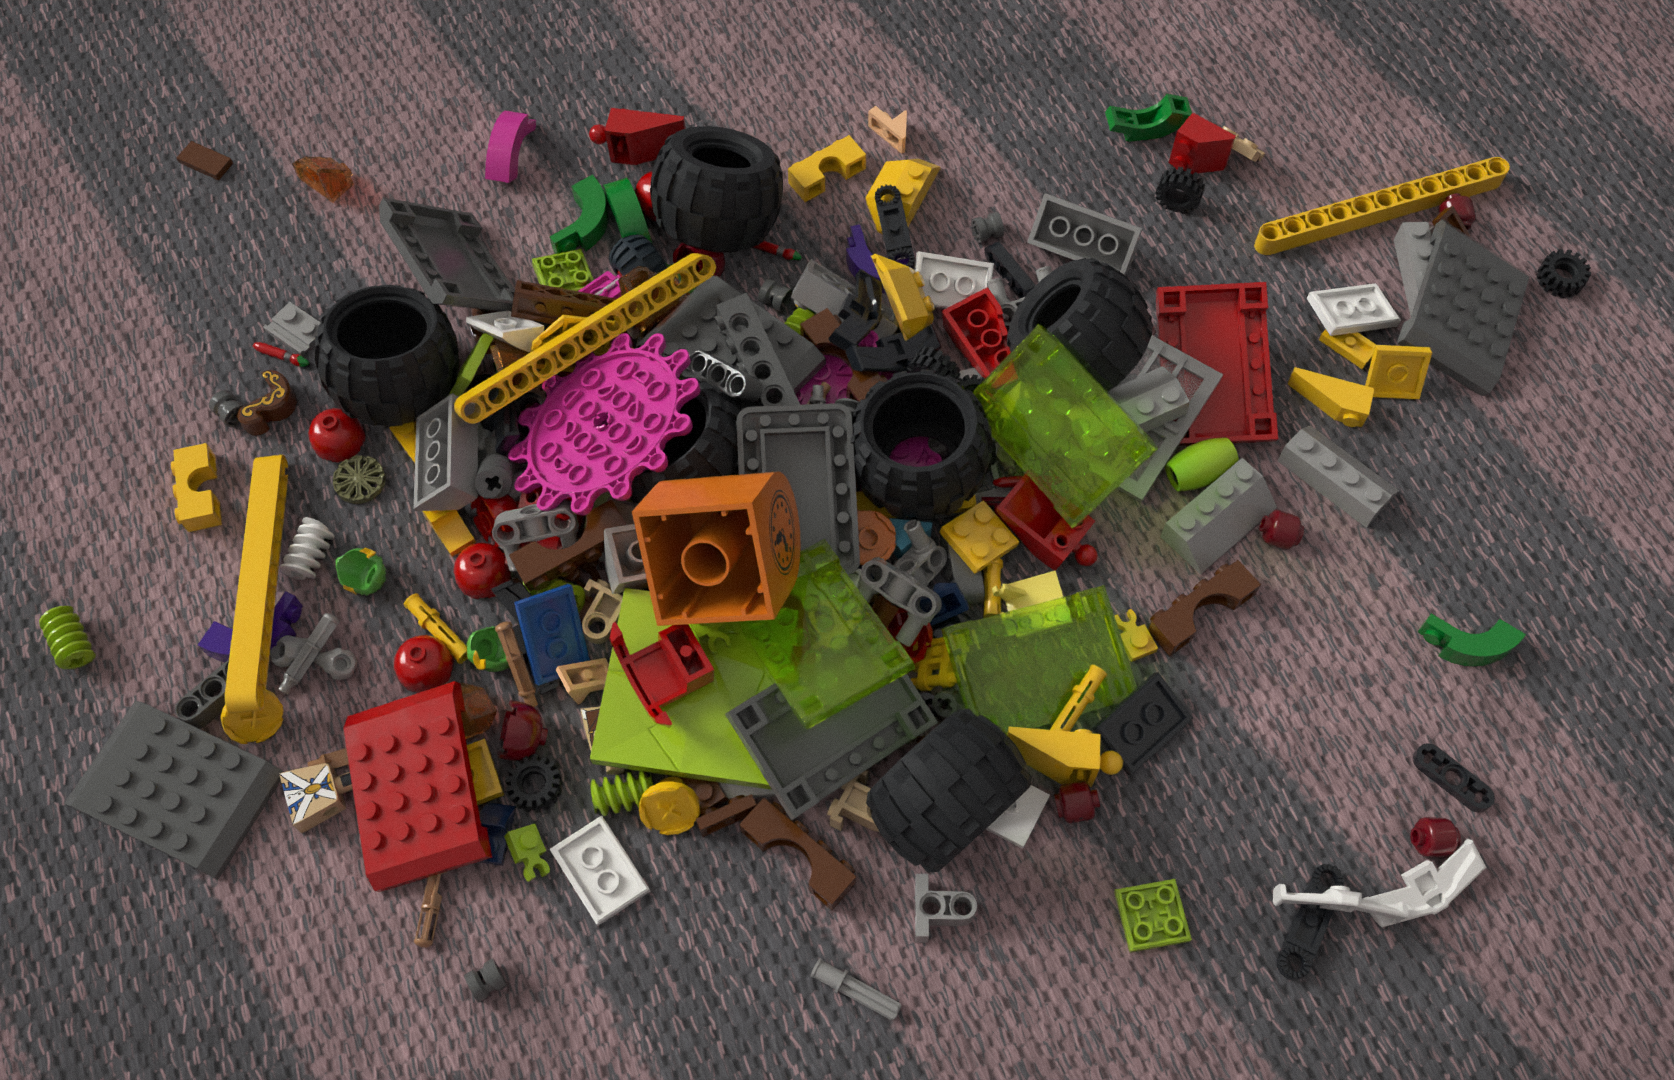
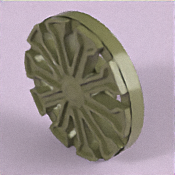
[333,455,386,504]

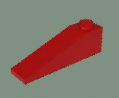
[942,287,1019,392]

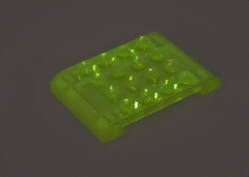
[972,324,1158,528]
[736,538,915,730]
[941,585,1137,735]

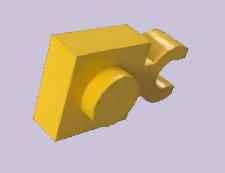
[1113,609,1158,662]

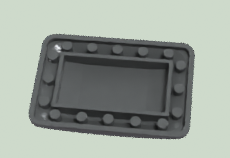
[736,403,860,578]

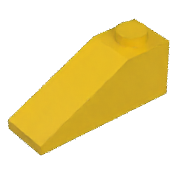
[1288,367,1375,427]

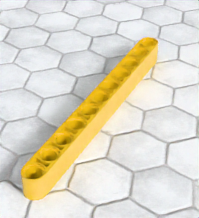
[1254,157,1510,255]
[454,253,716,424]
[225,454,288,714]

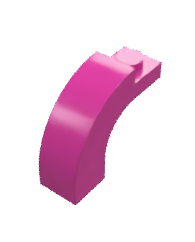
[485,110,536,183]

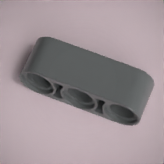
[688,351,762,402]
[940,534,985,605]
[175,659,229,729]

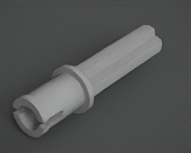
[810,958,901,1021]

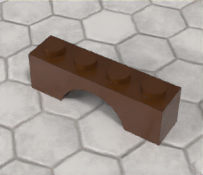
[800,308,887,402]
[509,499,626,592]
[1148,560,1261,657]
[739,798,856,911]

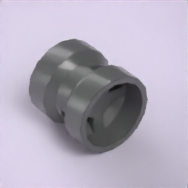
[971,212,1004,243]
[758,278,793,313]
[209,390,245,427]
[464,958,508,1003]

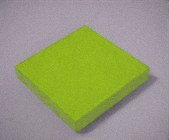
[532,249,594,291]
[1114,879,1192,953]

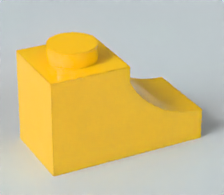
[422,510,476,557]

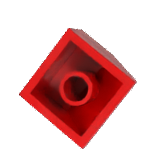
[1168,113,1236,174]

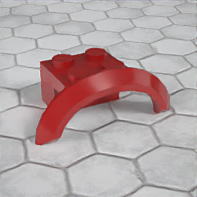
[610,622,714,728]

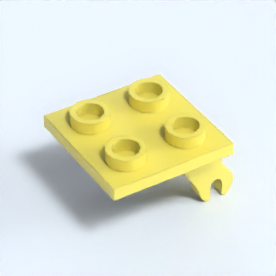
[992,570,1071,639]

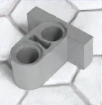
[915,874,977,943]

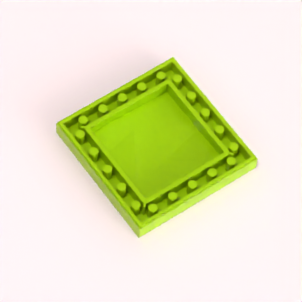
[590,588,799,790]

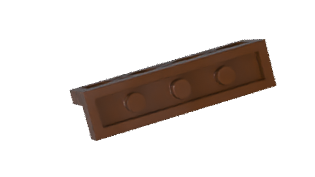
[511,280,616,324]

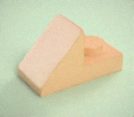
[868,106,907,154]
[556,658,609,704]

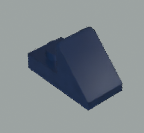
[920,583,970,626]
[478,802,516,866]

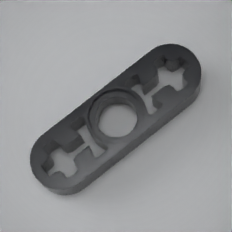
[984,242,1035,299]
[1412,743,1495,813]

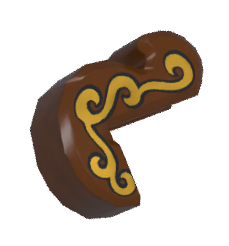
[237,370,297,436]

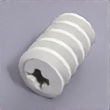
[279,517,335,580]

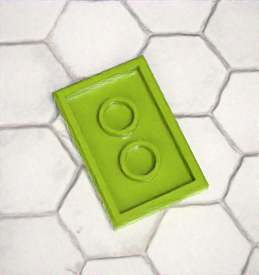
[448,333,494,397]

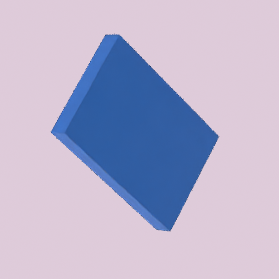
[514,584,590,686]

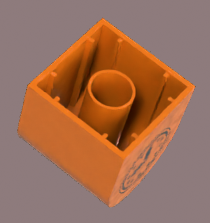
[632,471,801,626]

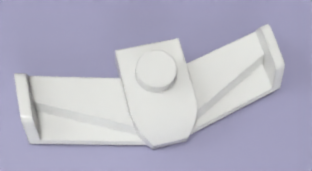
[1363,839,1486,927]
[1273,884,1409,923]

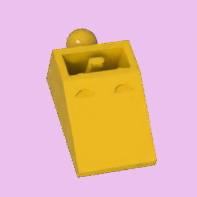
[1007,726,1123,787]

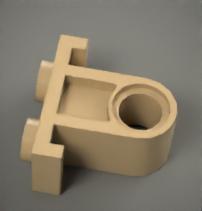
[582,579,624,644]
[827,770,879,832]

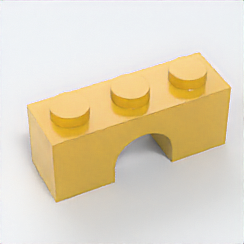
[788,135,866,202]
[171,443,222,532]

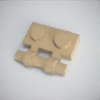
[1223,126,1265,162]

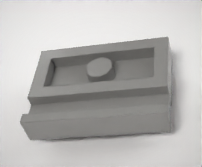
[263,302,320,357]

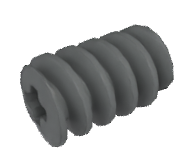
[475,453,515,499]

